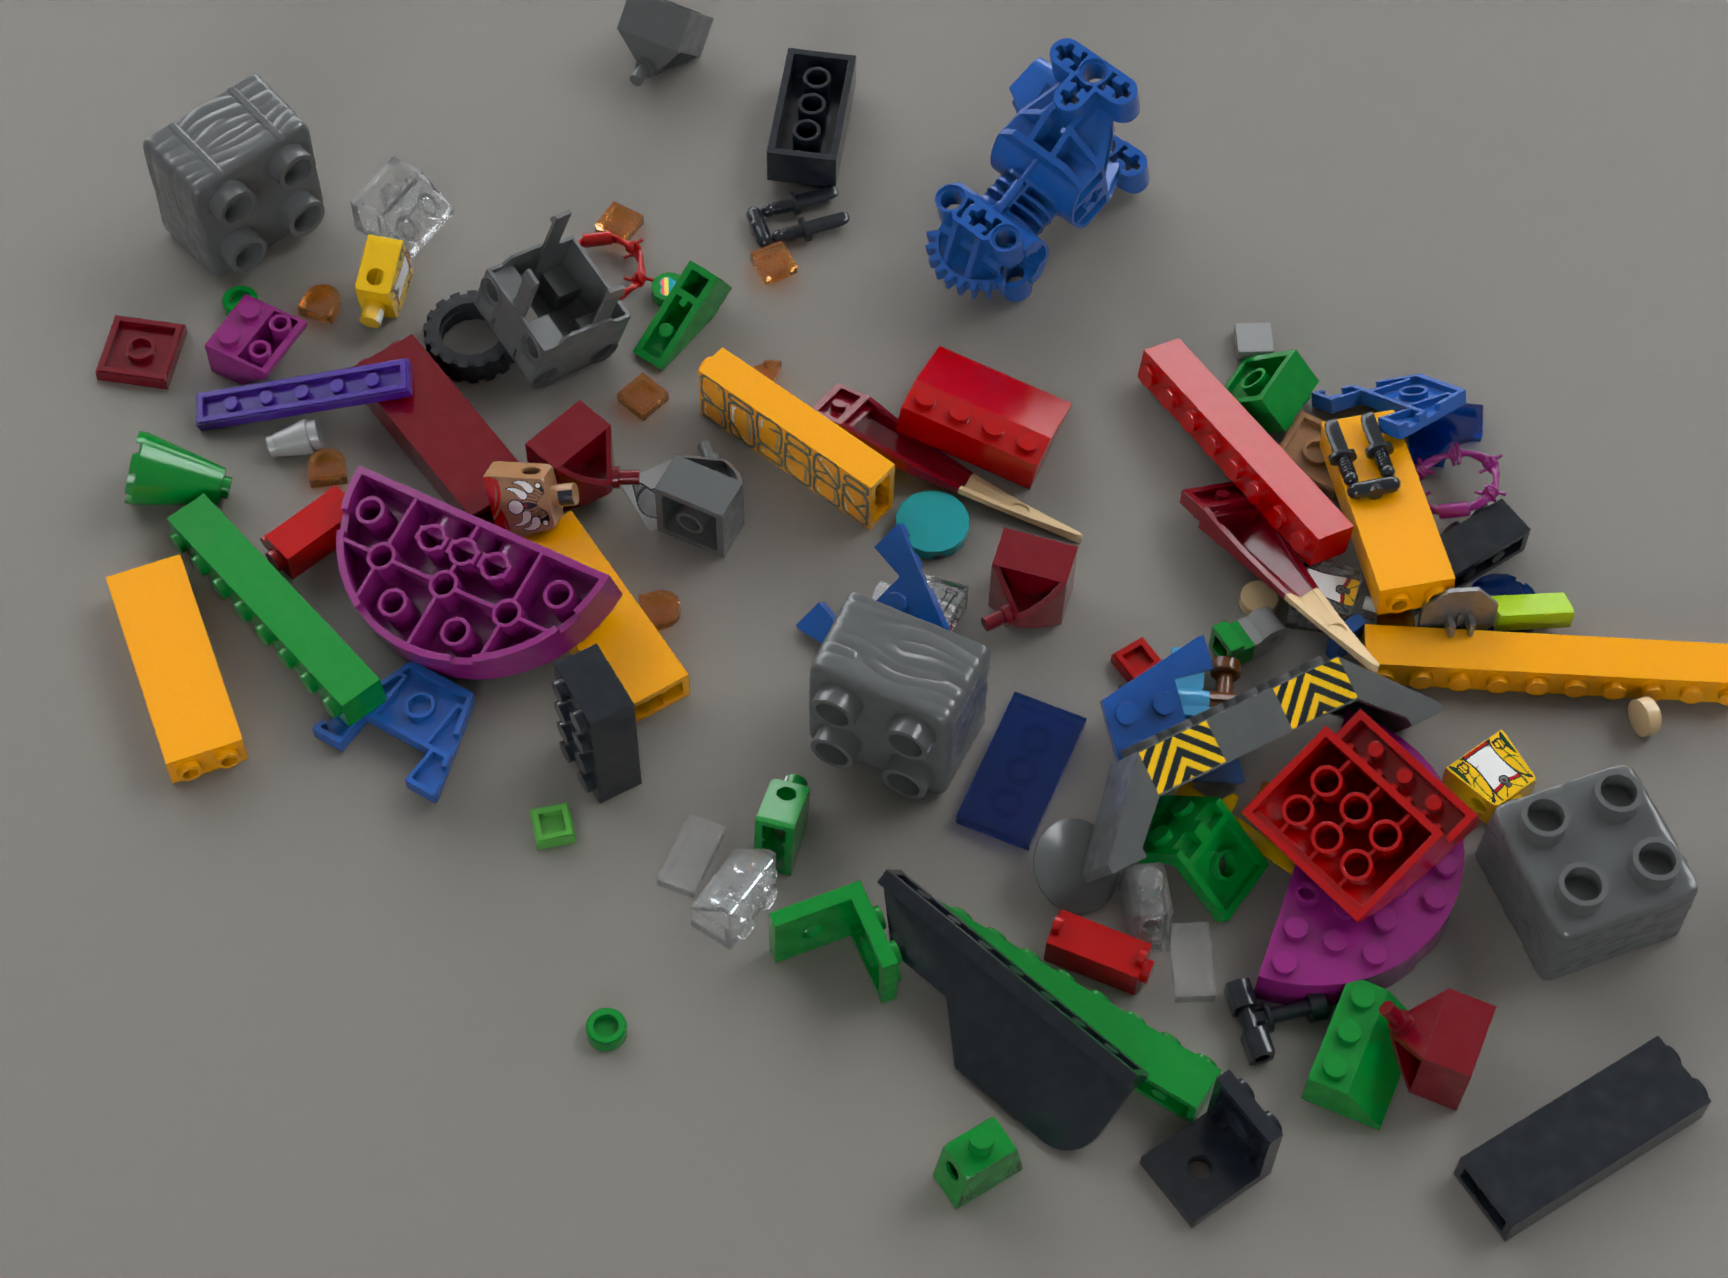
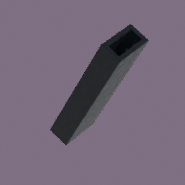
[1453,1036,1711,1242]

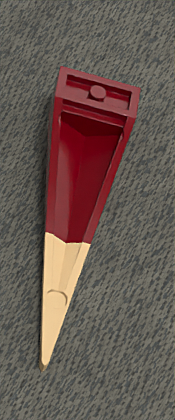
[811,383,1082,543]
[1179,481,1379,674]

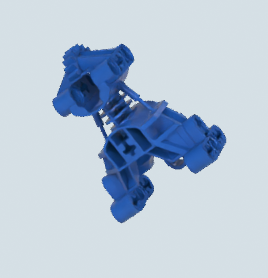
[925,38,1150,302]

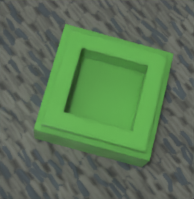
[529,802,576,850]

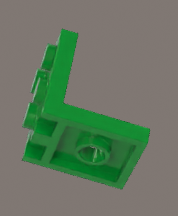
[1136,795,1269,922]
[769,880,902,1004]

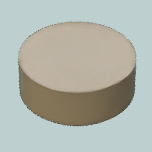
[1239,580,1279,615]
[1628,696,1662,737]

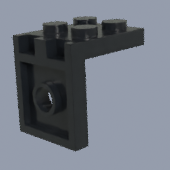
[1140,1069,1283,1228]

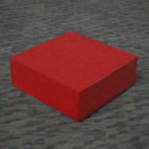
[1110,637,1161,683]

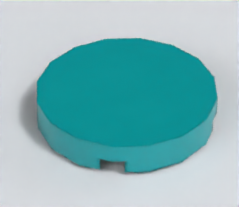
[896,491,969,559]

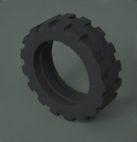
[423,290,515,384]

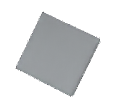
[1234,322,1274,359]

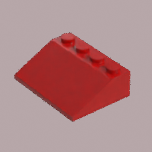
[896,346,1072,489]

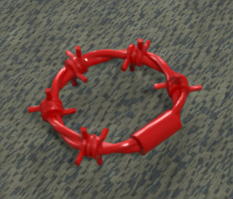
[578,231,654,301]

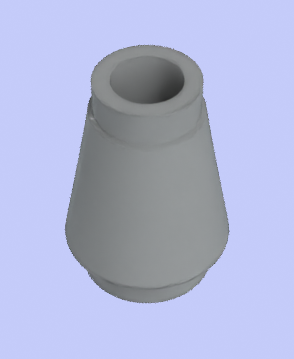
[266,418,324,458]

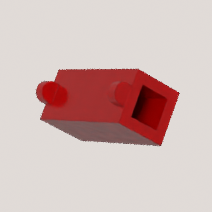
[260,485,345,580]
[1044,909,1155,995]

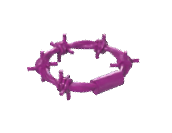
[1415,442,1506,519]

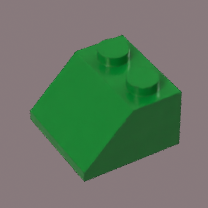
[1224,349,1319,434]

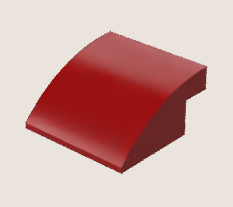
[1241,709,1481,924]

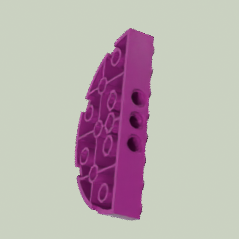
[336,465,623,680]
[1254,710,1465,1005]

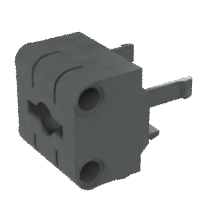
[473,210,631,388]

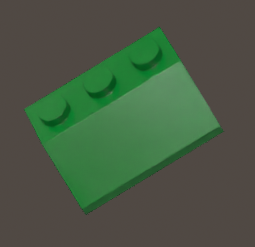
[1301,980,1409,1130]

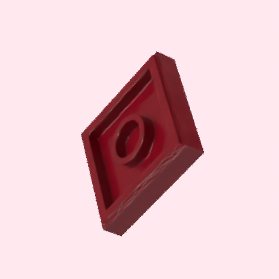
[95,315,188,390]

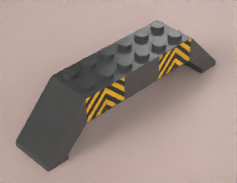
[1081,655,1444,884]

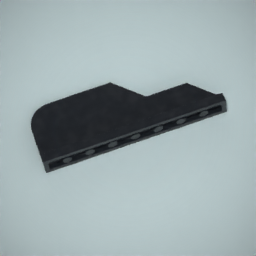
[877,869,1149,1151]

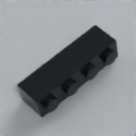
[1401,499,1531,620]

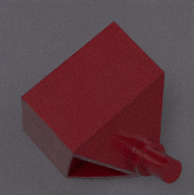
[525,400,640,511]
[981,527,1078,632]
[1379,988,1497,1111]

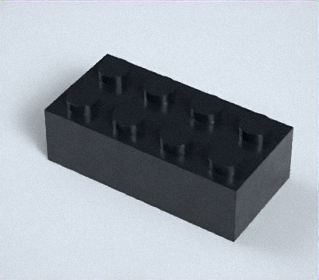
[767,48,856,187]
[551,643,642,803]

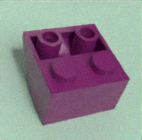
[205,294,307,385]

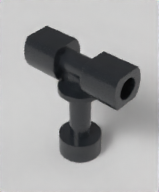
[1223,978,1329,1065]

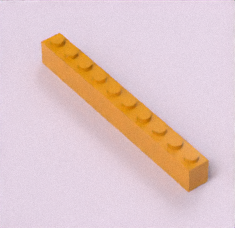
[1359,624,1728,706]

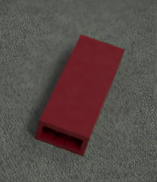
[353,334,518,525]

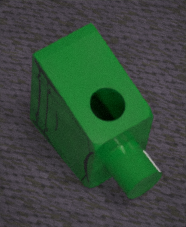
[753,774,810,875]
[933,1117,1023,1210]

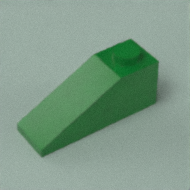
[632,260,732,371]

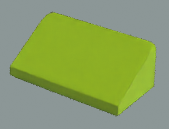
[1491,592,1575,631]

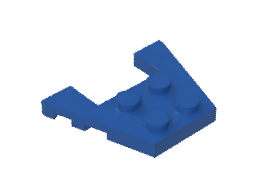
[1311,373,1466,440]
[796,523,951,643]
[1099,635,1245,785]
[312,660,476,804]

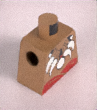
[483,461,579,537]

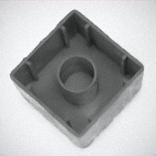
[143,74,325,276]
[809,592,991,799]
[1475,765,1698,980]

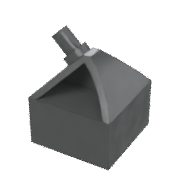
[617,0,714,86]
[655,440,744,558]

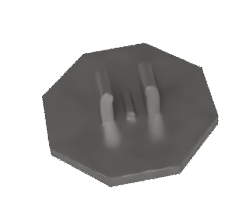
[1417,587,1498,638]

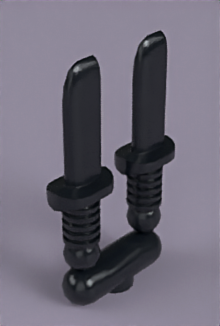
[746,185,850,248]
[1324,412,1401,500]

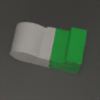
[1209,606,1287,665]

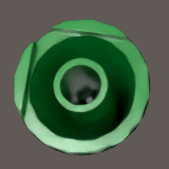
[124,431,232,505]

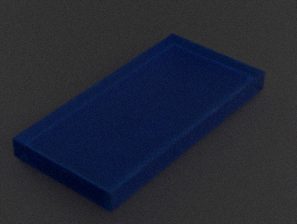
[956,692,1087,851]

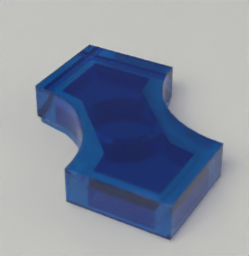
[1407,403,1483,468]

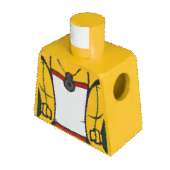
[355,234,414,328]
[1442,729,1536,824]

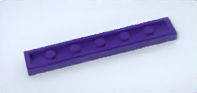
[196,358,413,431]

